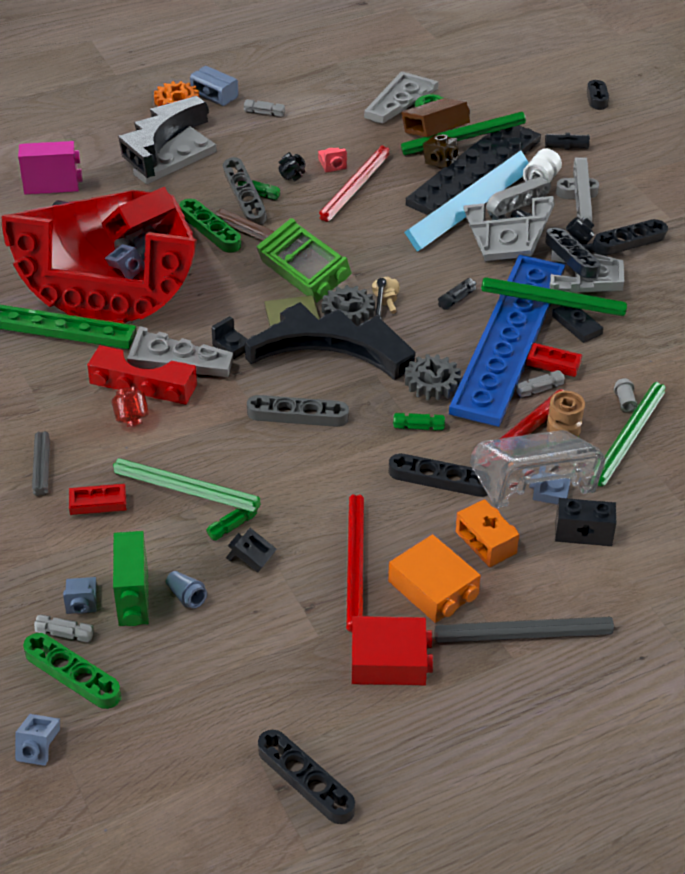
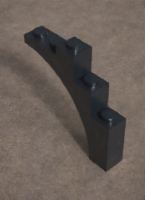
[245,302,416,381]

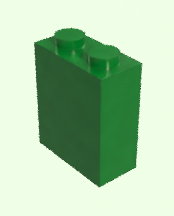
[113,531,149,626]

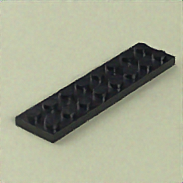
[405,125,541,215]

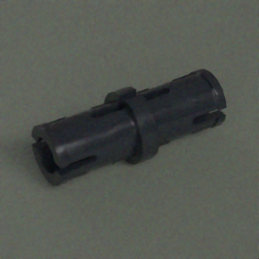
[545,132,590,150]

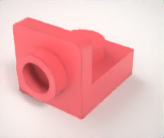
[318,147,347,172]

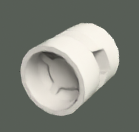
[523,149,562,183]

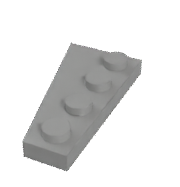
[364,71,439,123]
[133,126,217,184]
[127,326,233,377]

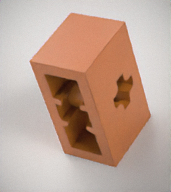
[455,499,520,568]

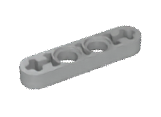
[573,157,592,222]
[486,177,551,216]

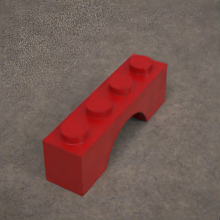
[87,345,197,405]

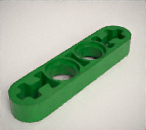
[179,199,241,253]
[23,633,121,709]

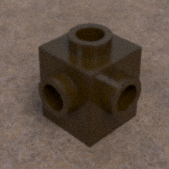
[423,134,459,168]

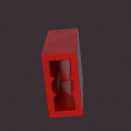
[101,186,176,243]
[352,616,433,685]

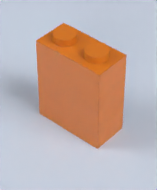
[388,534,481,623]

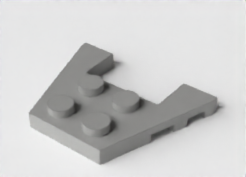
[464,196,555,261]
[549,250,624,293]

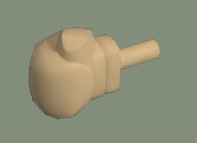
[372,276,400,314]

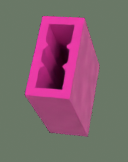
[18,141,83,195]

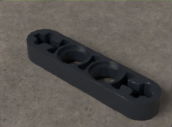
[592,219,668,256]
[545,228,601,279]
[388,453,494,497]
[258,729,355,824]

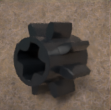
[278,152,306,182]
[566,217,595,244]

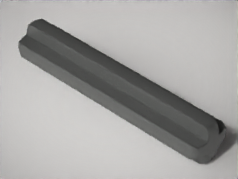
[32,431,50,496]

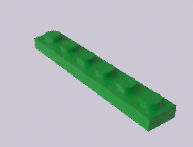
[0,305,137,349]

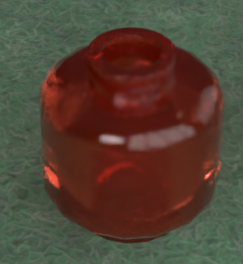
[111,387,149,427]

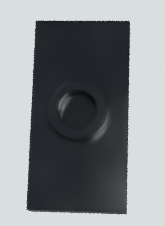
[552,306,604,343]

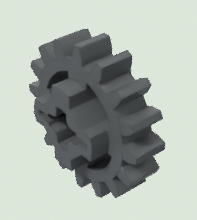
[322,285,375,326]
[405,354,461,401]

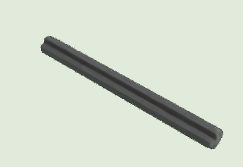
[434,616,614,643]

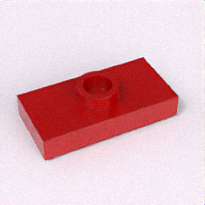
[526,343,583,377]
[69,484,127,515]

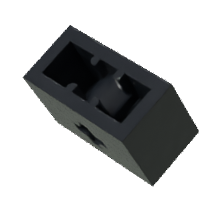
[555,498,617,547]

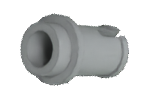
[613,378,638,412]

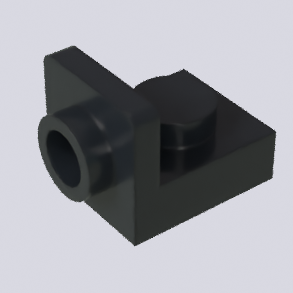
[211,316,248,359]
[226,528,277,573]

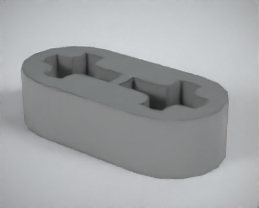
[556,178,599,199]

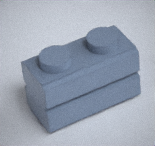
[190,65,238,106]

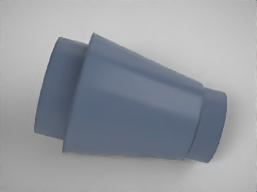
[166,571,207,608]

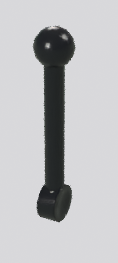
[373,278,386,319]

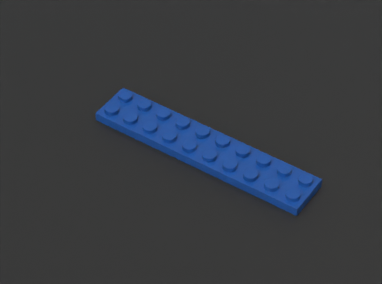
[449,255,565,427]

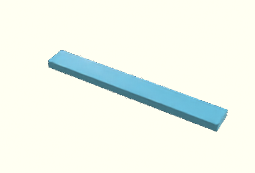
[404,151,529,251]

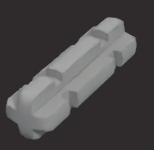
[244,99,285,117]
[516,370,565,398]
[34,615,94,642]

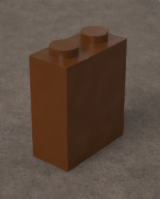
[401,98,470,137]

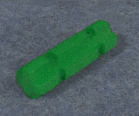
[238,180,280,200]
[393,412,445,431]
[206,508,257,541]

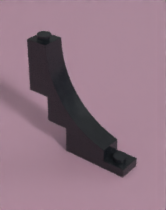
[118,96,209,178]

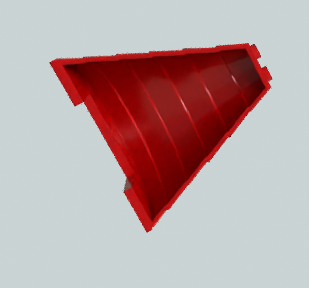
[1,190,196,324]

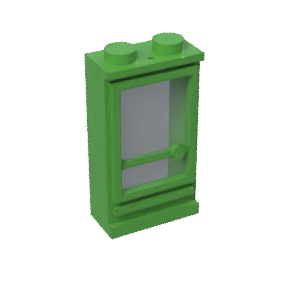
[256,218,352,303]

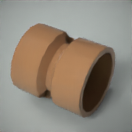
[546,391,585,442]

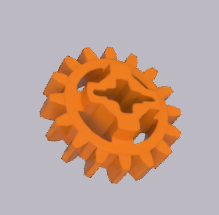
[154,81,199,107]

